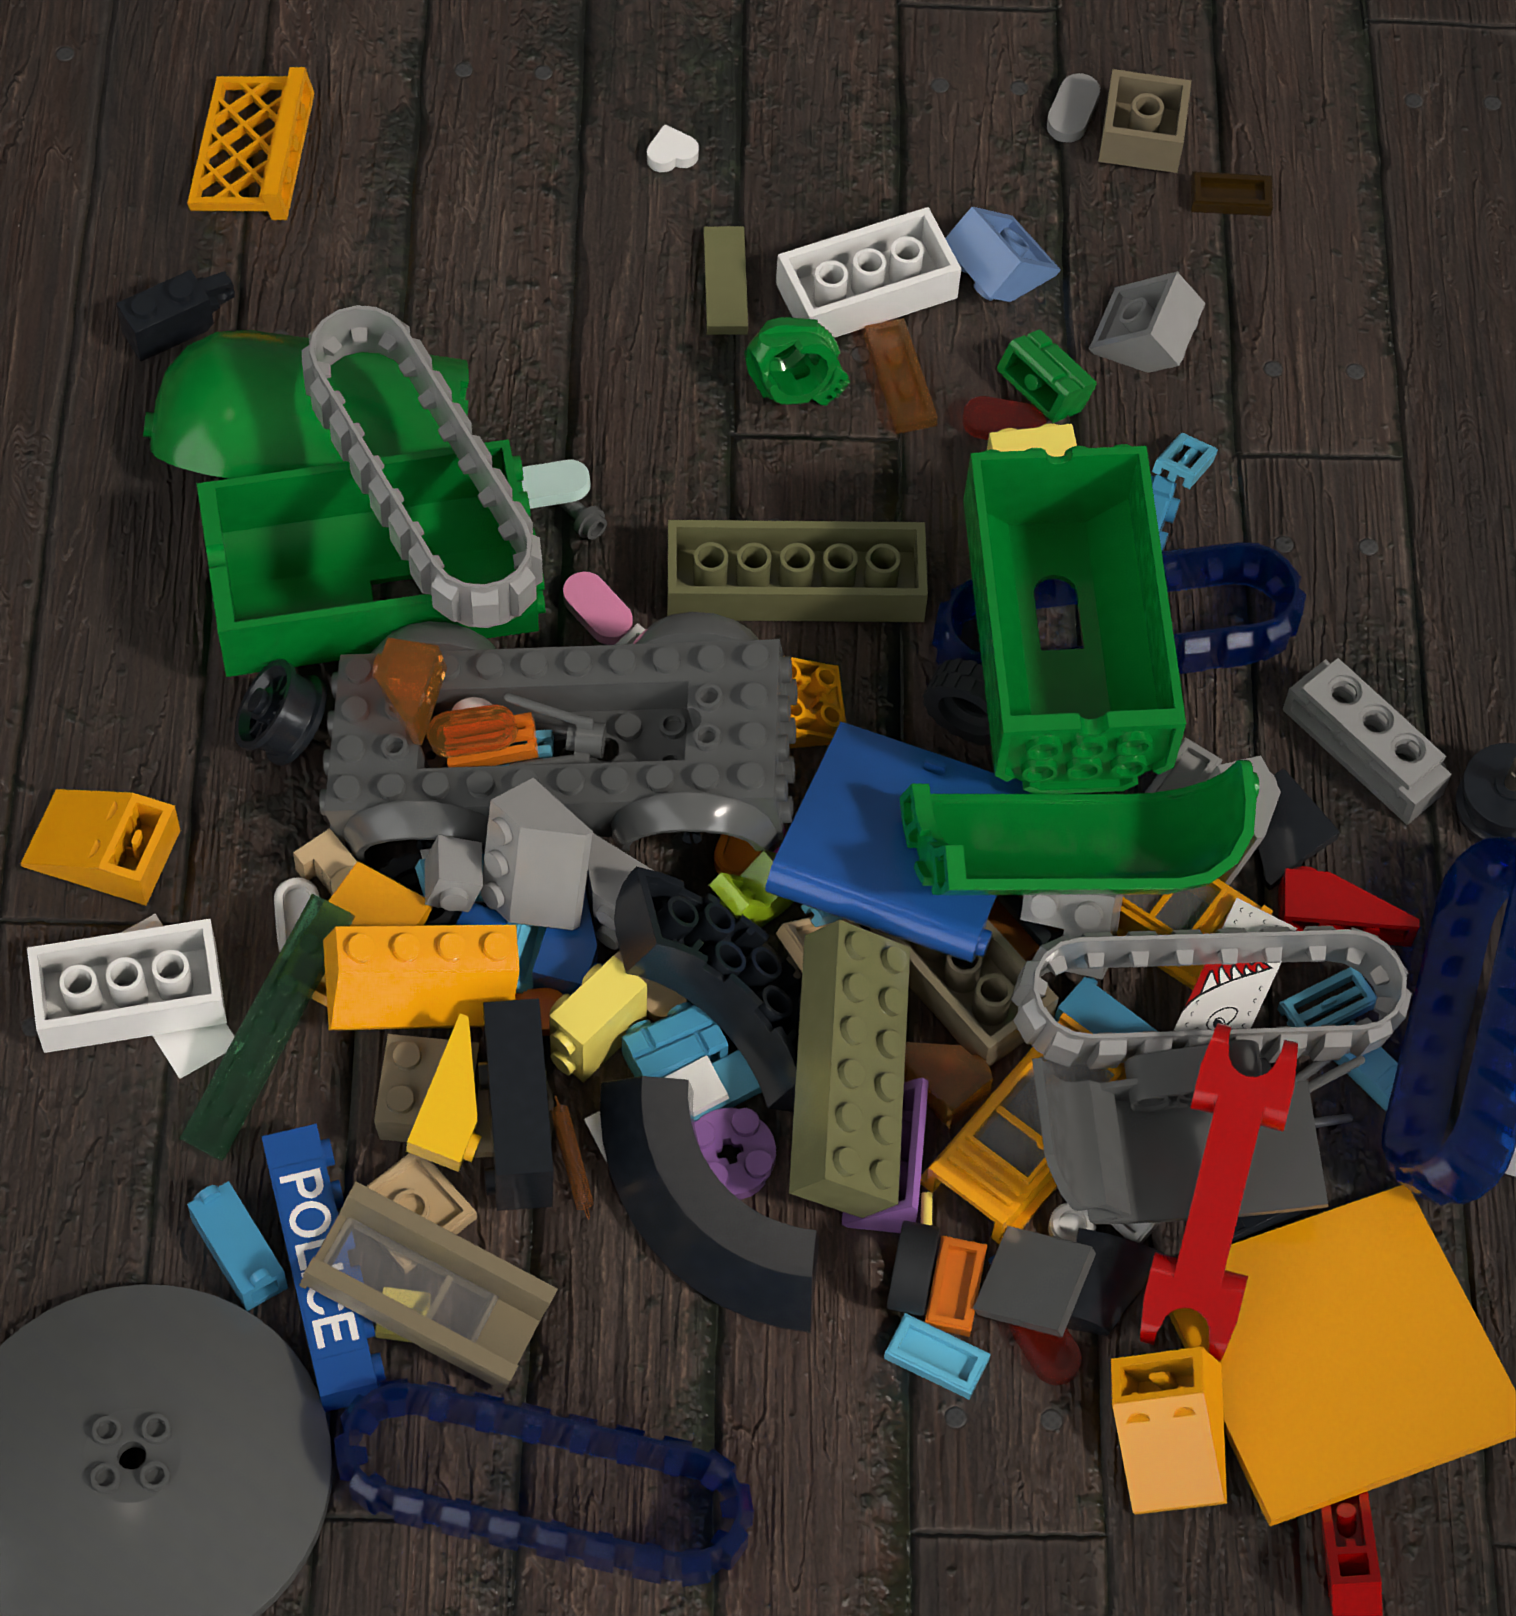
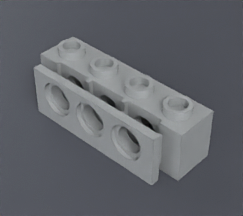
[1283,658,1452,825]

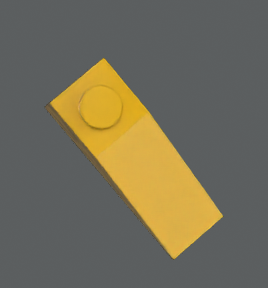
[406,1013,482,1172]

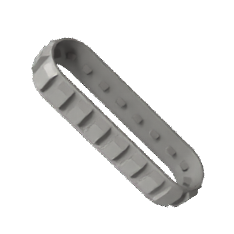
[301,305,543,628]
[1011,925,1412,1069]

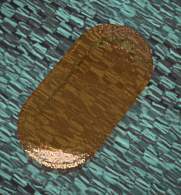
[426,705,518,758]

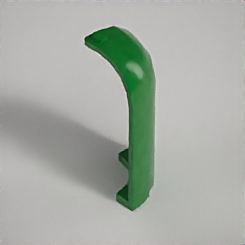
[143,330,469,479]
[899,760,1260,896]

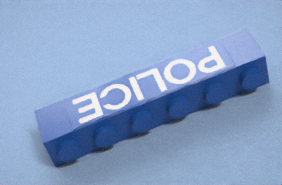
[261,1124,386,1412]

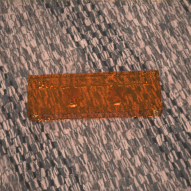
[864,318,938,434]

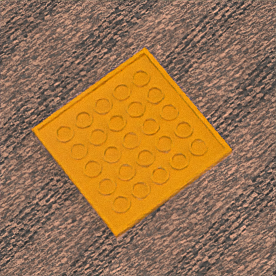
[1169,1183,1516,1527]

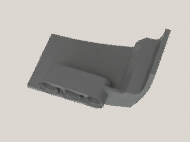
[1032,1039,1329,1224]

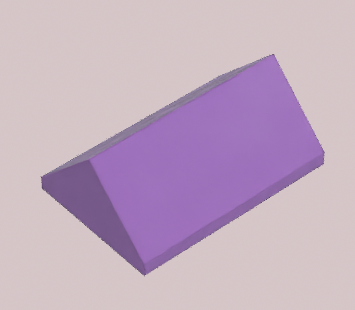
[842,1077,929,1233]

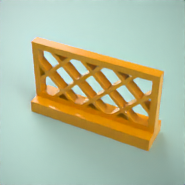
[187,67,315,220]

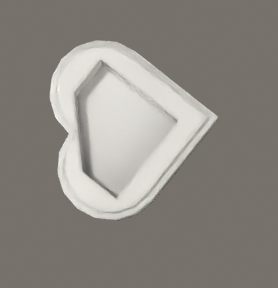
[647,124,699,172]

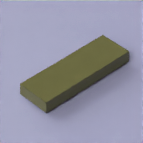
[703,226,748,335]

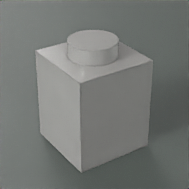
[424,835,483,912]

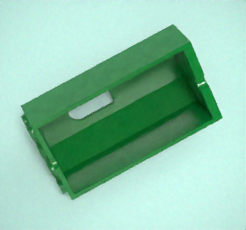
[196,439,546,677]
[963,444,1186,794]

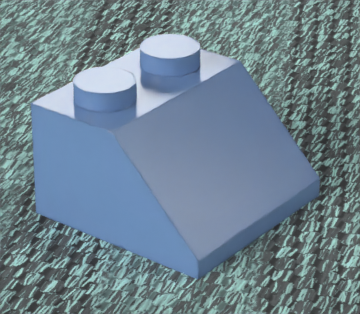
[945,207,1061,302]

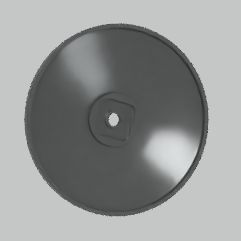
[0,1284,333,1616]

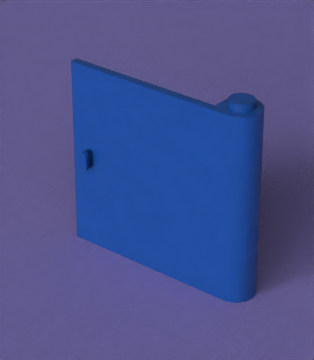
[765,722,1032,963]

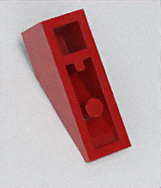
[1278,866,1420,947]
[1320,1491,1383,1616]

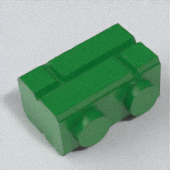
[997,329,1097,423]

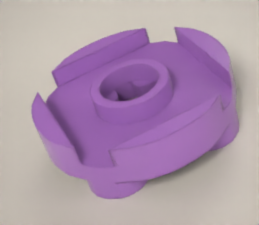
[694,1108,776,1200]

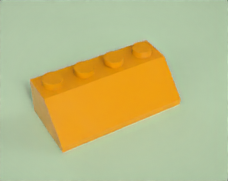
[323,925,520,1030]

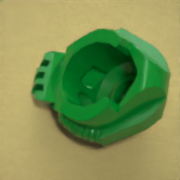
[744,317,850,406]

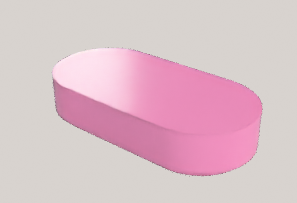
[563,572,633,645]

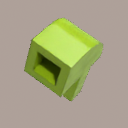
[709,851,794,928]

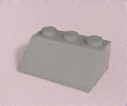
[480,777,593,930]

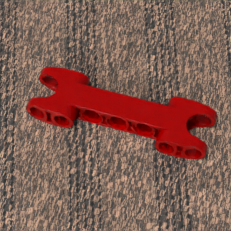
[1140,1023,1298,1363]

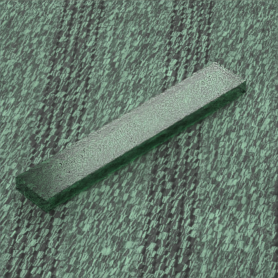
[179,894,355,1161]

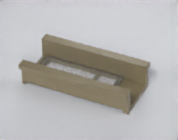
[299,1182,558,1394]

